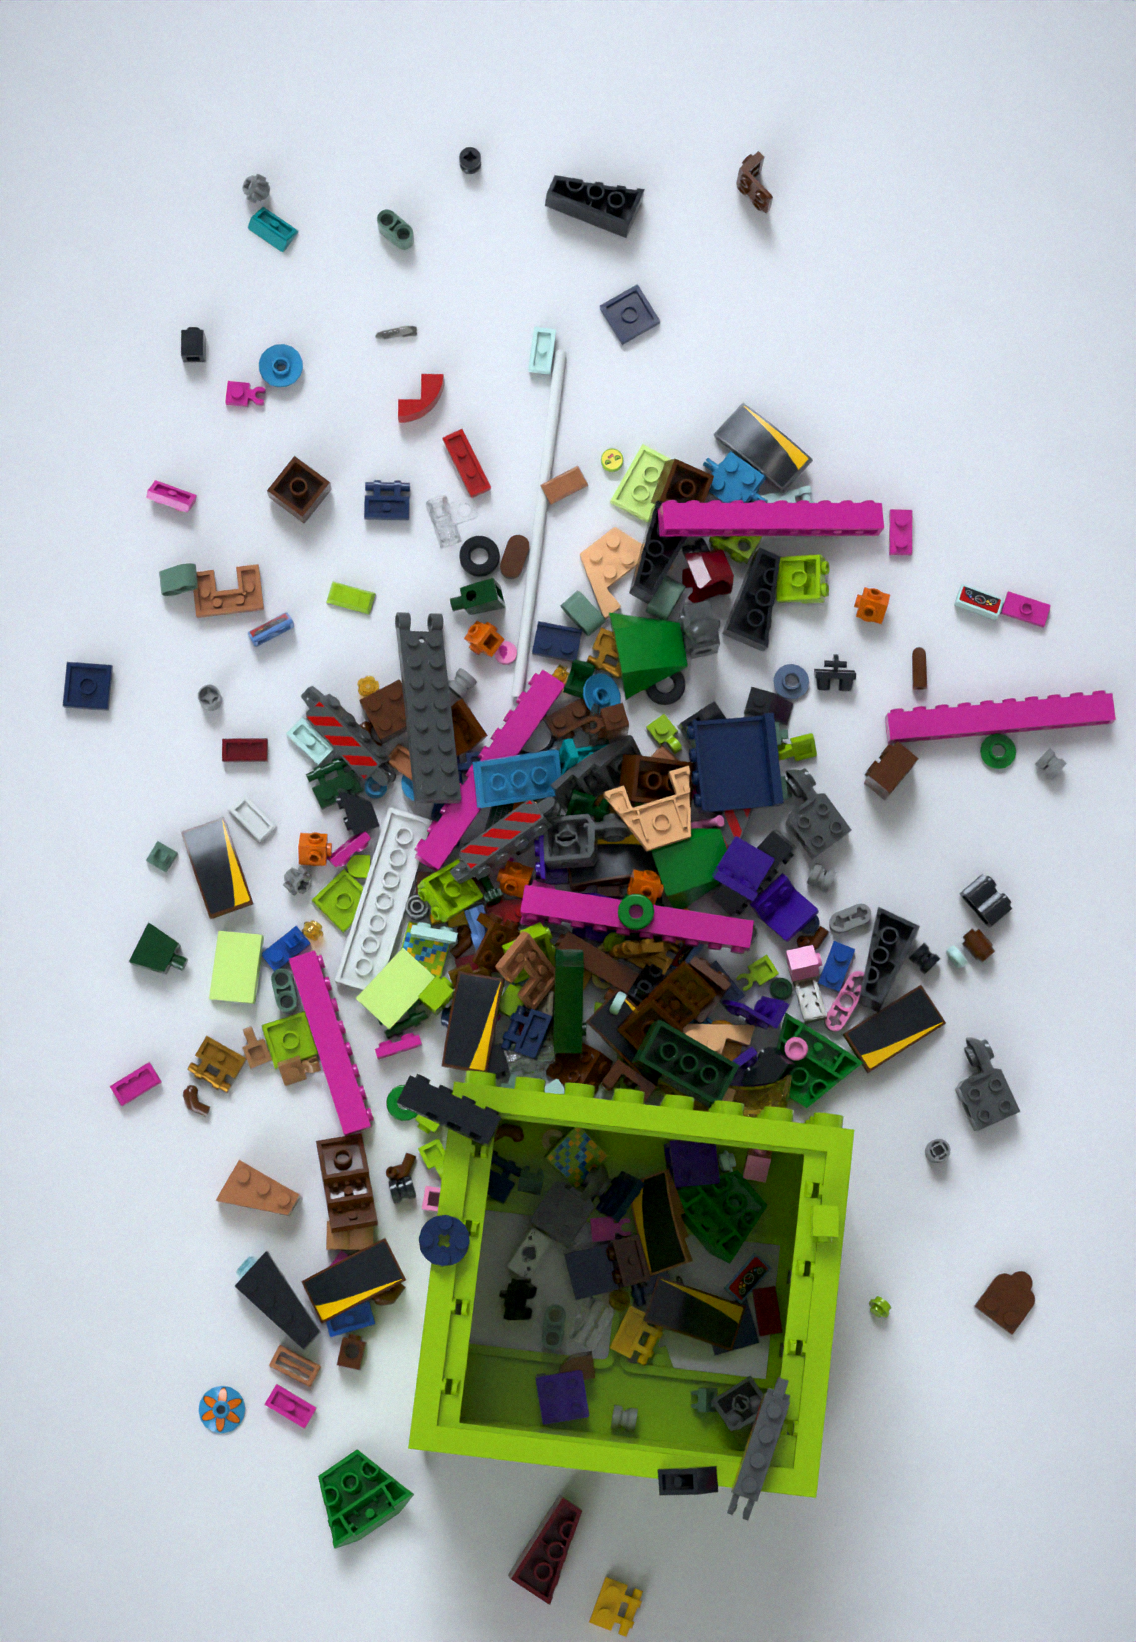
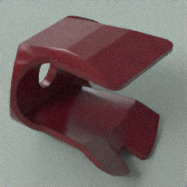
[682,548,734,603]

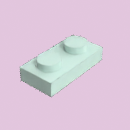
[528,327,556,375]
[286,718,335,766]
[410,922,458,945]

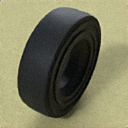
[459,536,500,577]
[645,671,685,705]

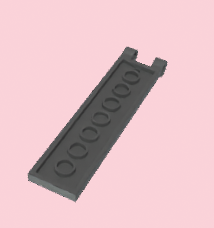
[395,612,461,803]

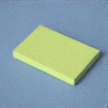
[610,444,671,523]
[209,931,264,1004]
[356,948,435,1030]

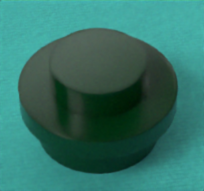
[769,978,793,1001]

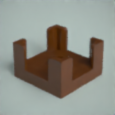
[601,1059,656,1104]

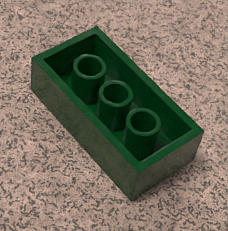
[554,949,587,1053]
[631,1019,740,1108]

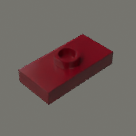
[222,738,268,762]
[752,1286,783,1336]

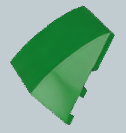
[609,613,688,701]
[652,828,727,909]
[769,1013,864,1108]
[676,1170,768,1264]
[318,1449,414,1549]

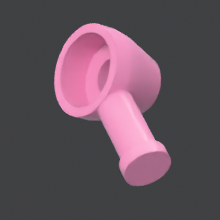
[691,815,724,829]

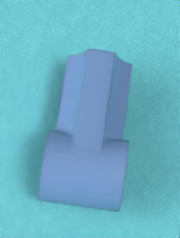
[464,904,488,951]

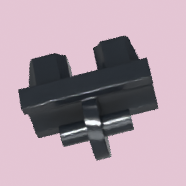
[814,654,856,691]
[626,964,666,1004]
[499,1277,537,1321]

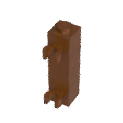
[585,703,629,746]
[555,931,639,1000]

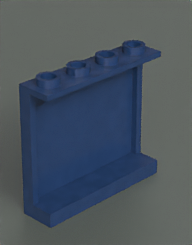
[686,713,784,813]

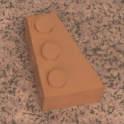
[215,1160,301,1216]

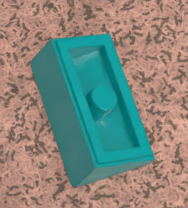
[248,207,299,252]

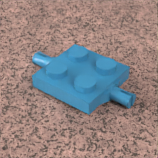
[703,451,768,503]

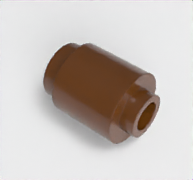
[962,928,995,963]

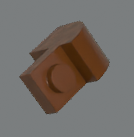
[558,1351,595,1380]

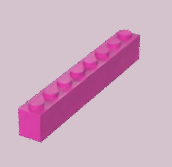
[289,950,374,1136]

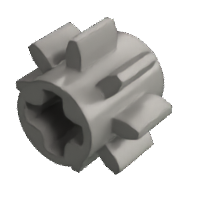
[242,174,270,203]
[283,866,312,896]

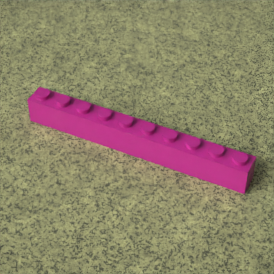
[658,500,884,536]
[414,670,565,872]
[885,690,1116,744]
[520,885,754,954]

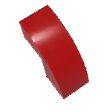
[398,374,444,423]

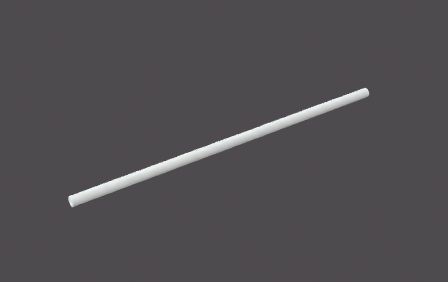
[511,350,566,699]

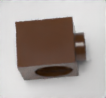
[337,1334,367,1370]

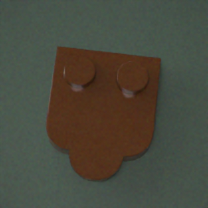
[974,1271,1035,1335]

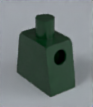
[450,578,506,615]
[129,922,188,975]

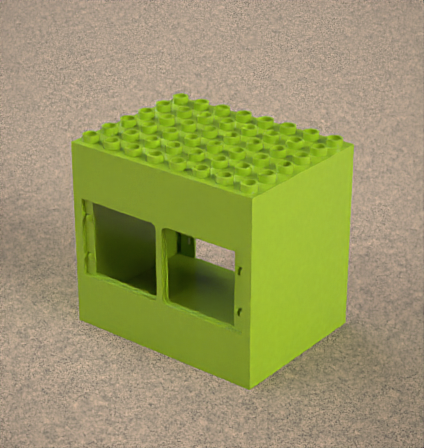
[408,1071,855,1498]

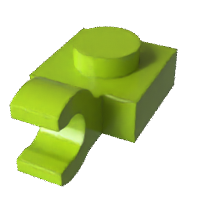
[646,714,682,754]
[777,733,817,762]
[418,1138,445,1180]

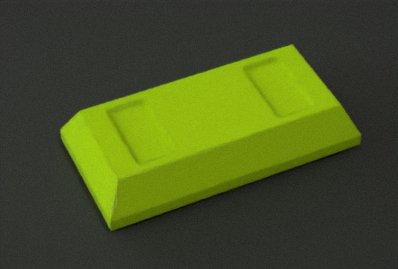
[326,581,376,615]

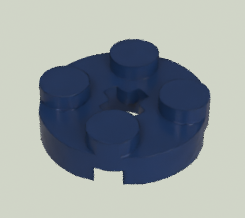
[419,1215,470,1266]

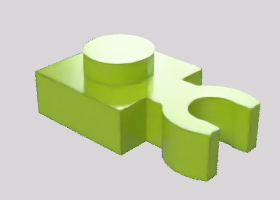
[736,954,779,992]
[642,1335,674,1368]

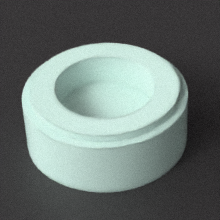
[946,946,967,968]
[609,992,627,1016]

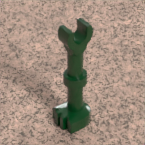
[463,841,504,906]

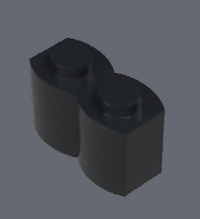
[959,874,1012,928]

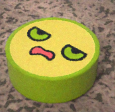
[601,448,623,472]

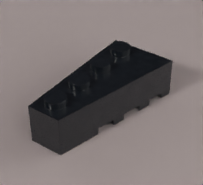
[545,175,645,238]
[629,501,688,604]
[722,548,781,651]
[711,829,797,916]
[858,907,920,1013]
[397,1074,502,1148]
[235,1251,321,1350]

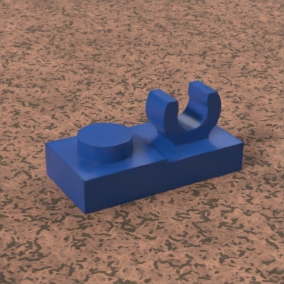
[262,926,311,971]

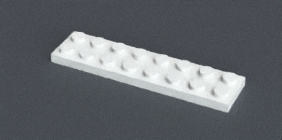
[335,807,432,990]

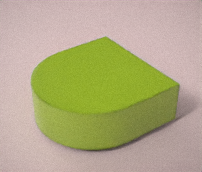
[347,855,371,879]

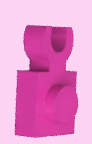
[225,381,266,407]
[590,1217,631,1242]

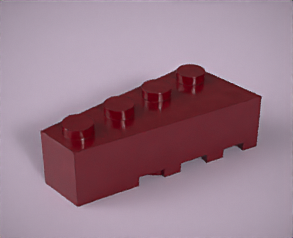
[508,1494,582,1605]

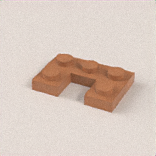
[193,564,264,618]
[495,931,555,1010]

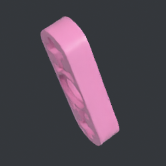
[824,971,864,1032]

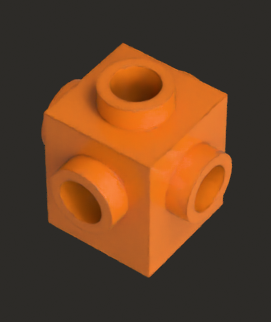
[854,587,890,624]
[464,621,505,657]
[298,832,332,866]
[496,861,534,898]
[627,869,664,905]

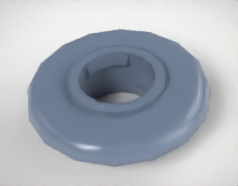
[773,664,809,699]

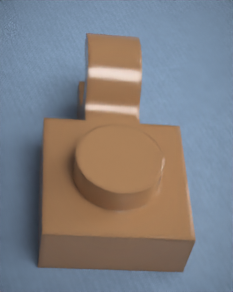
[242,1026,272,1069]
[277,1056,321,1086]

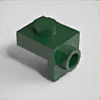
[563,659,595,699]

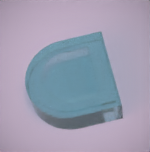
[236,1256,258,1278]

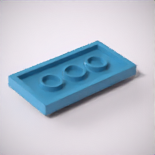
[473,749,561,808]

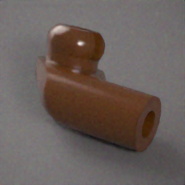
[797,926,829,950]
[386,1153,416,1181]

